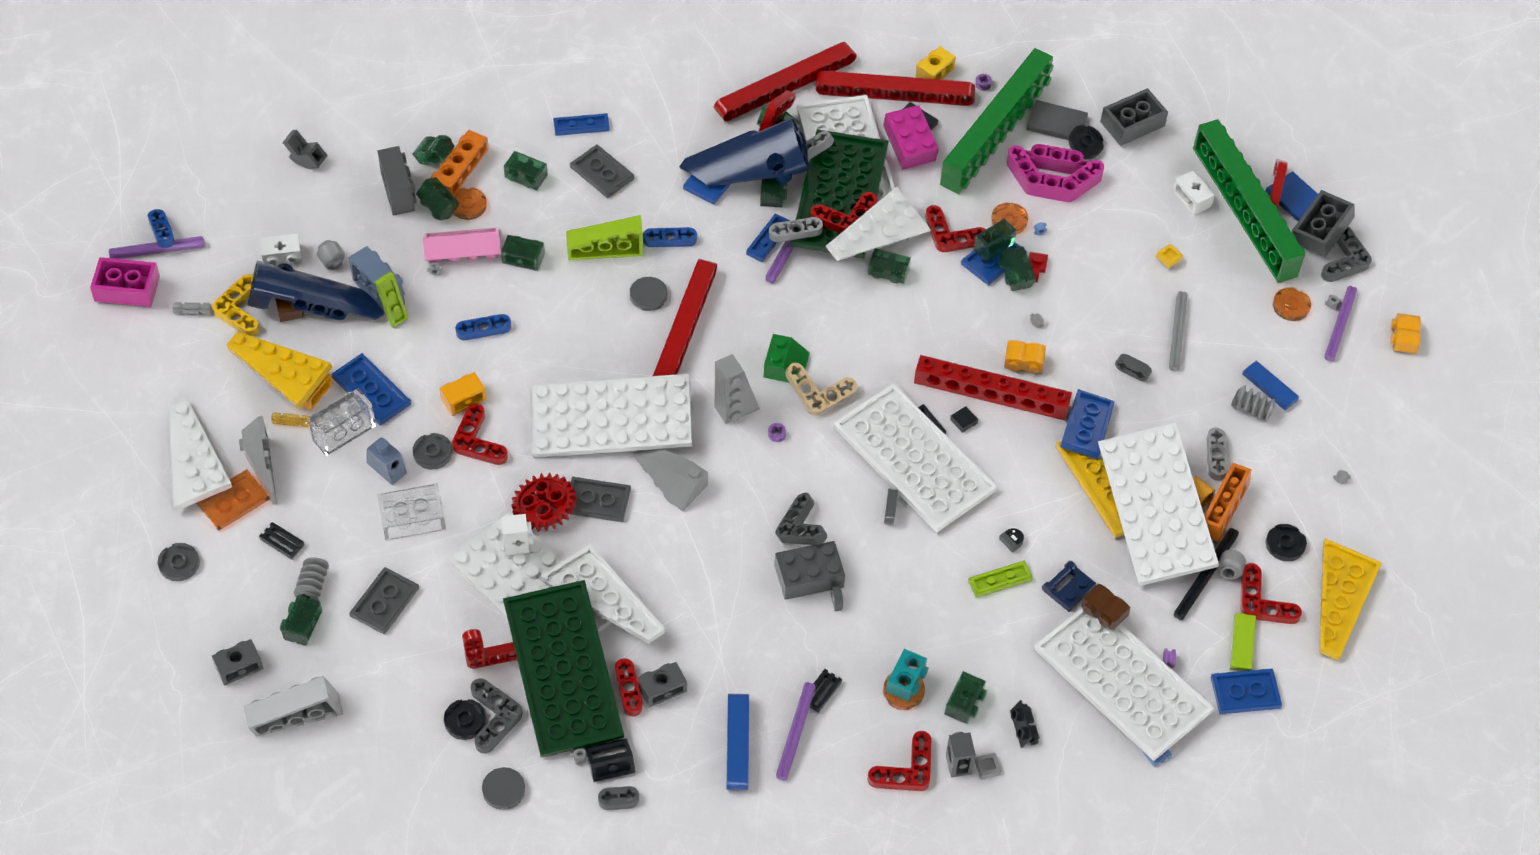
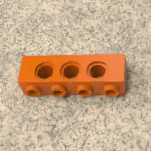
[430,130,489,199]
[1204,463,1252,542]

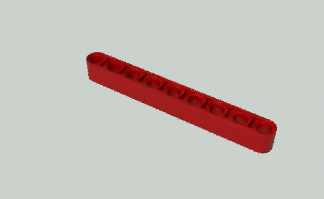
[714,42,857,121]
[815,71,975,106]
[653,259,717,376]

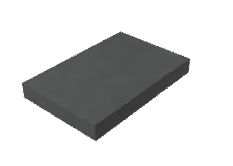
[1027,100,1088,140]
[570,144,634,198]
[570,476,631,522]
[349,567,419,635]

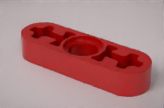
[615,658,643,717]

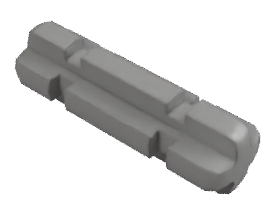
[173,302,212,314]

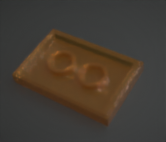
[196,469,270,531]

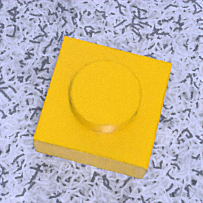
[1156,244,1183,269]

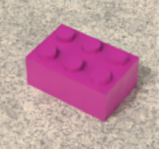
[883,105,939,170]
[90,257,160,307]

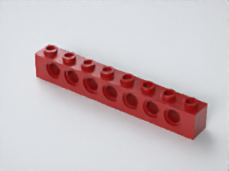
[914,355,1072,421]

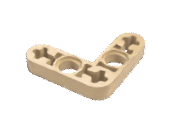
[785,363,857,415]

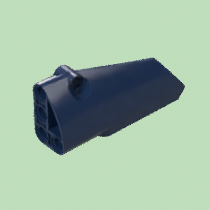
[679,118,810,187]
[248,260,385,320]

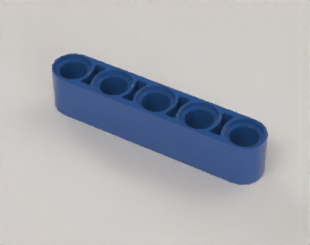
[726,694,749,790]

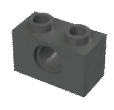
[212,639,264,686]
[638,662,687,708]
[946,732,976,778]

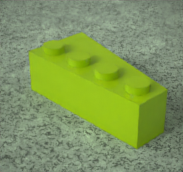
[566,215,643,260]

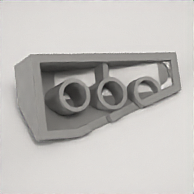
[239,416,277,504]
[633,449,708,511]

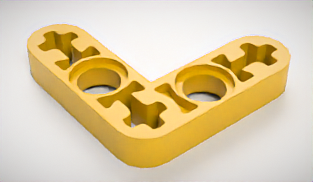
[212,274,260,336]

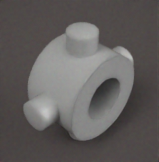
[427,262,443,275]
[1325,295,1341,309]
[1030,313,1044,327]
[1333,470,1351,484]
[571,747,588,765]

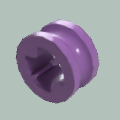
[975,74,992,91]
[768,423,786,442]
[1163,648,1176,668]

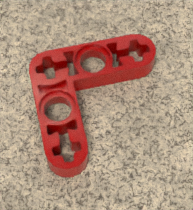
[758,90,796,132]
[1270,159,1288,208]
[810,192,877,233]
[925,205,989,252]
[452,403,508,465]
[1240,563,1302,624]
[462,629,517,669]
[867,731,932,791]

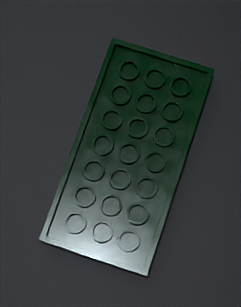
[790,129,889,259]
[503,580,624,758]

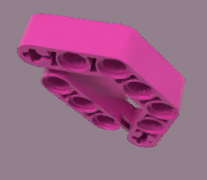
[1006,144,1104,202]

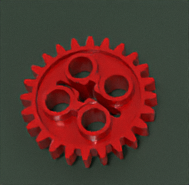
[511,473,577,532]

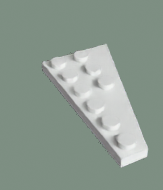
[826,187,931,261]
[169,399,232,511]
[540,544,665,644]

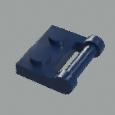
[1042,561,1096,612]

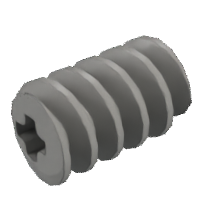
[1231,385,1275,422]
[294,557,329,605]

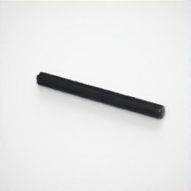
[1173,528,1239,620]

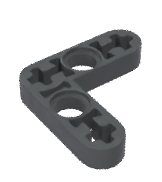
[1321,226,1372,282]
[775,493,827,545]
[470,678,522,754]

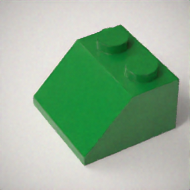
[763,334,810,384]

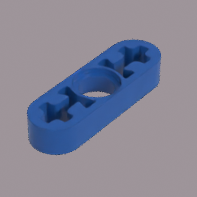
[148,209,175,248]
[643,227,697,247]
[455,314,511,340]

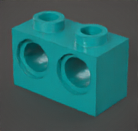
[886,649,929,702]

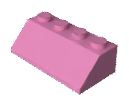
[423,227,501,263]

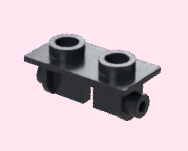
[1010,700,1040,748]

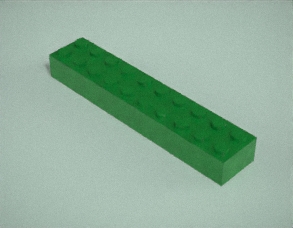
[940,48,1054,195]
[1193,119,1305,283]

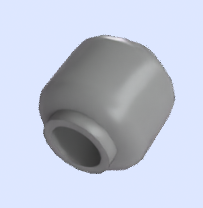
[317,240,345,269]
[1217,550,1246,580]

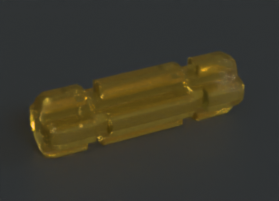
[271,412,311,427]

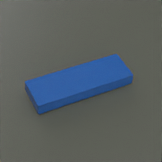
[553,113,609,136]
[746,213,790,262]
[1242,360,1299,410]

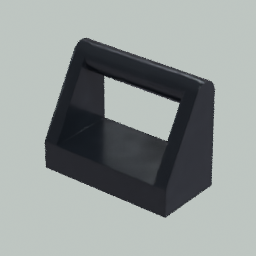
[585,738,636,782]

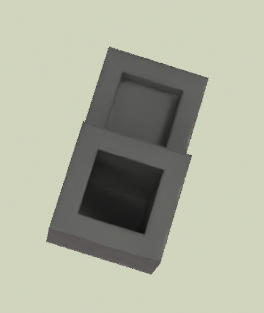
[282,130,328,169]

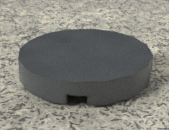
[630,276,667,311]
[413,433,453,470]
[157,543,200,581]
[482,767,525,809]

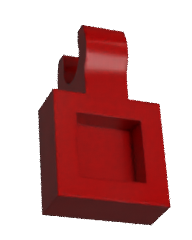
[1027,252,1048,282]

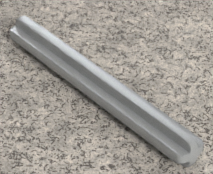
[1169,291,1188,371]

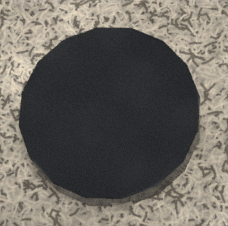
[1068,125,1104,159]
[1265,524,1307,561]
[444,699,487,740]

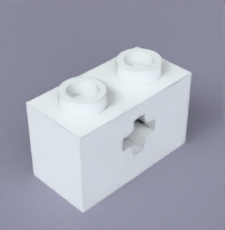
[1172,171,1215,215]
[260,233,302,265]
[501,514,533,556]

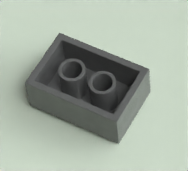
[1100,88,1168,146]
[377,146,417,216]
[1292,190,1355,257]
[774,541,845,600]

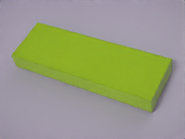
[374,272,409,328]
[968,560,1033,598]
[1230,613,1256,671]

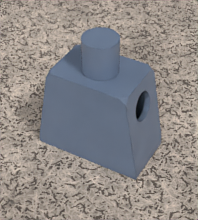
[366,437,407,485]

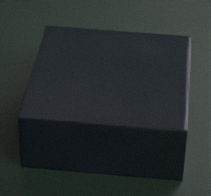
[950,406,978,433]

